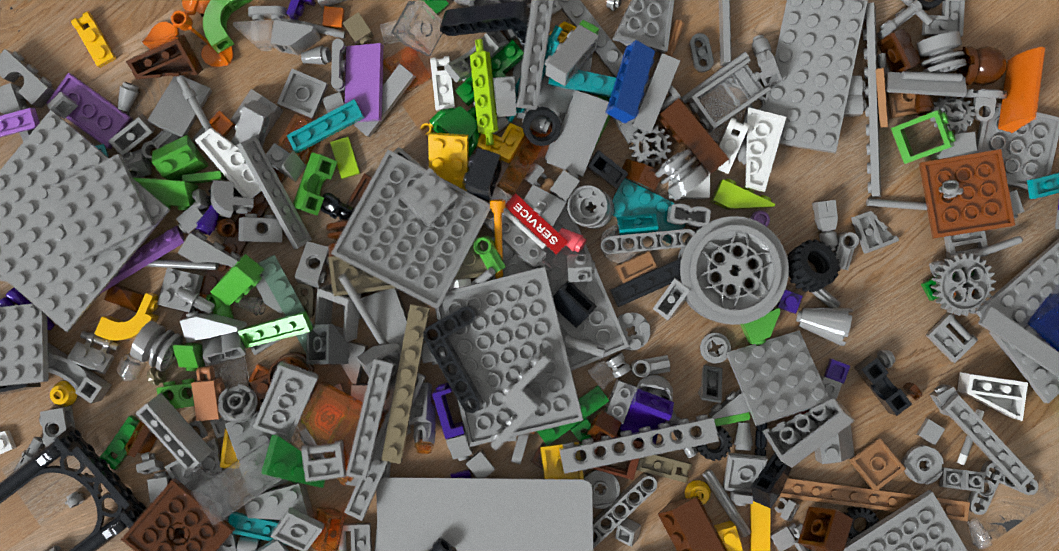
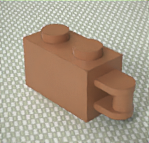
[191,366,225,421]

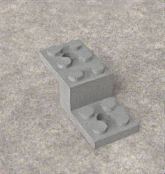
[490,352,553,450]

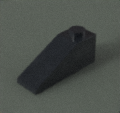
[751,452,792,509]

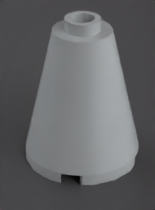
[796,308,853,346]

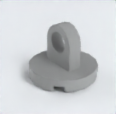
[965,89,1007,121]

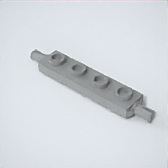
[483,203,553,274]

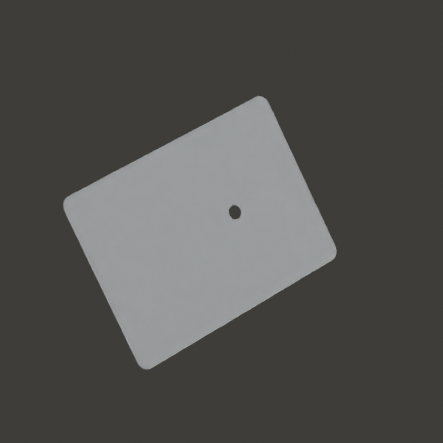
[376,477,593,551]

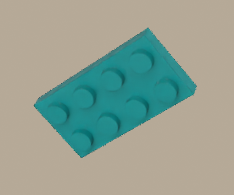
[612,179,686,244]

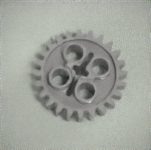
[931,253,996,316]

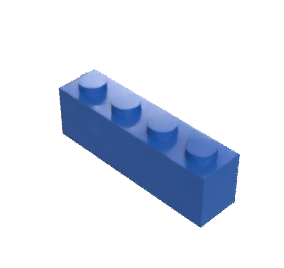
[606,40,655,123]

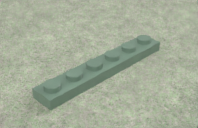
[257,254,313,365]

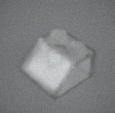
[391,1,443,56]

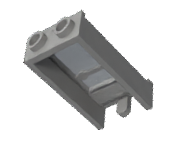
[688,58,771,132]

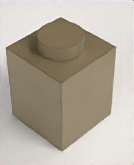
[343,12,374,45]

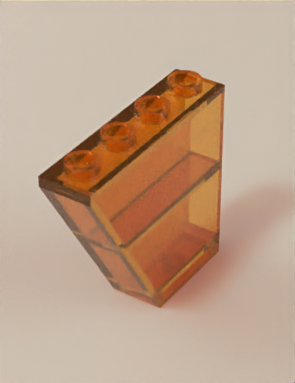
[300,381,384,486]

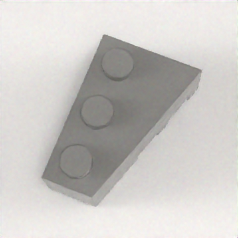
[243,482,314,520]

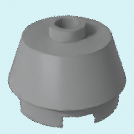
[218,384,257,423]

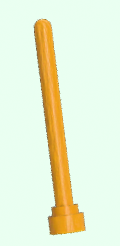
[490,199,506,279]

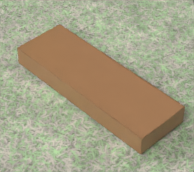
[876,67,889,127]

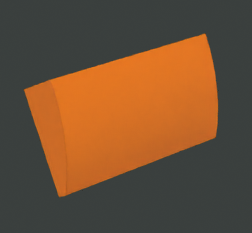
[998,47,1045,133]

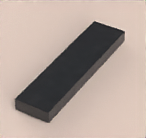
[610,258,681,307]

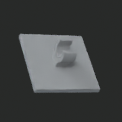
[514,185,567,227]

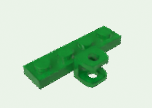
[455,40,524,106]
[537,385,609,446]

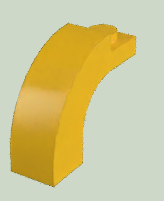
[94,293,159,340]

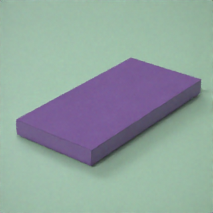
[345,43,384,122]
[46,73,133,149]

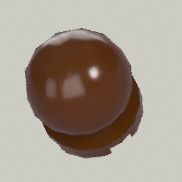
[956,46,1006,86]

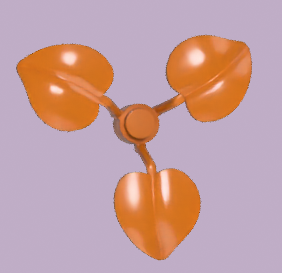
[142,0,233,67]

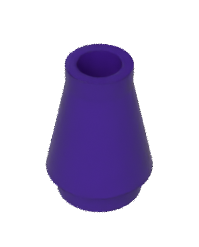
[195,205,219,236]

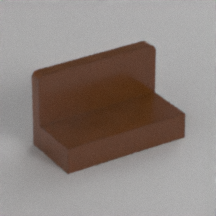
[125,419,157,457]

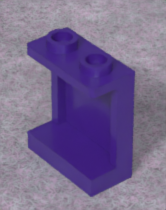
[432,382,465,439]
[619,389,674,444]

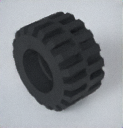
[787,239,840,293]

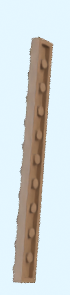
[779,477,970,521]

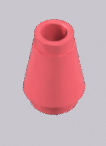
[558,228,587,253]

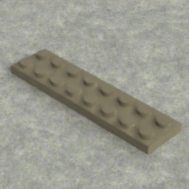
[328,238,488,297]

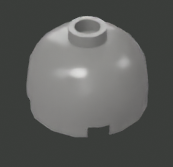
[635,375,673,402]

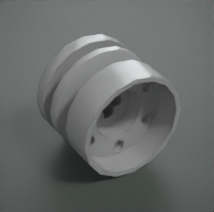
[917,31,967,73]
[655,149,709,200]
[567,186,614,229]
[130,321,183,372]

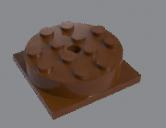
[121,478,236,551]

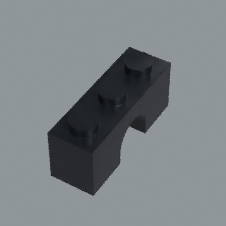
[854,356,912,416]

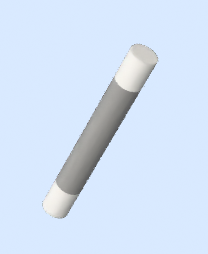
[957,409,984,465]

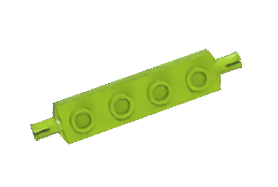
[470,39,498,146]

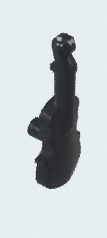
[320,193,355,220]

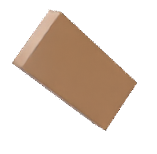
[615,251,658,284]

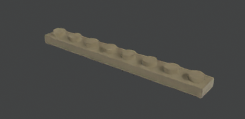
[381,305,430,464]

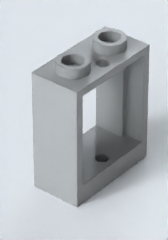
[315,284,361,343]

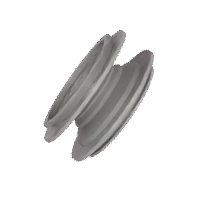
[677,216,789,325]

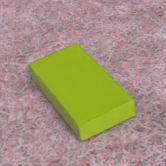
[330,137,361,179]

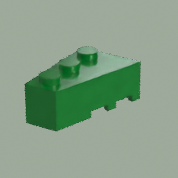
[261,435,326,488]

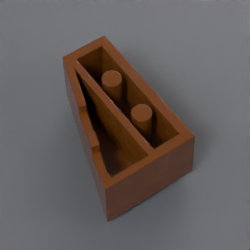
[126,34,203,79]

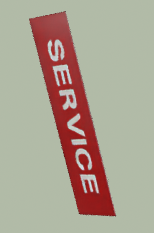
[506,193,568,255]

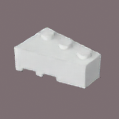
[957,372,1028,421]

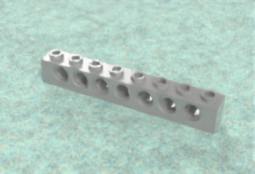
[559,414,719,474]

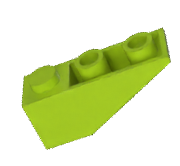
[710,178,775,210]

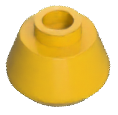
[50,381,78,407]
[685,480,711,505]

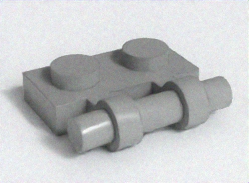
[67,331,120,375]

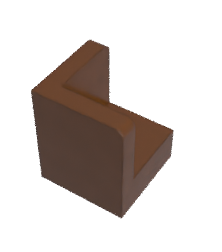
[587,410,622,438]

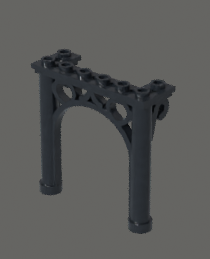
[0,426,146,551]

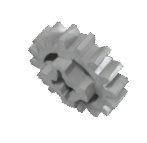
[930,96,976,133]
[629,125,672,167]

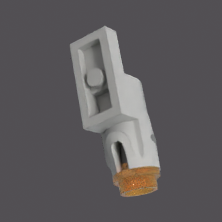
[410,382,436,454]

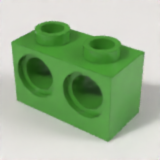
[156,378,194,409]

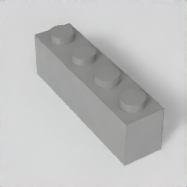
[135,393,213,472]

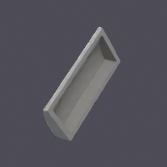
[546,91,609,177]

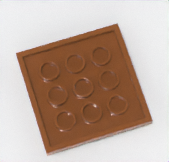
[919,149,1016,239]

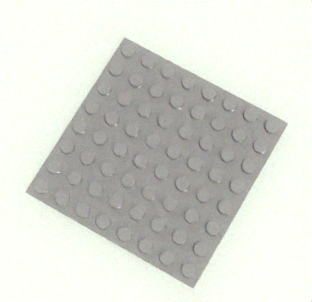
[0,110,170,332]

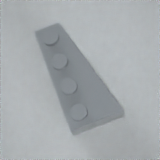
[763,398,854,468]

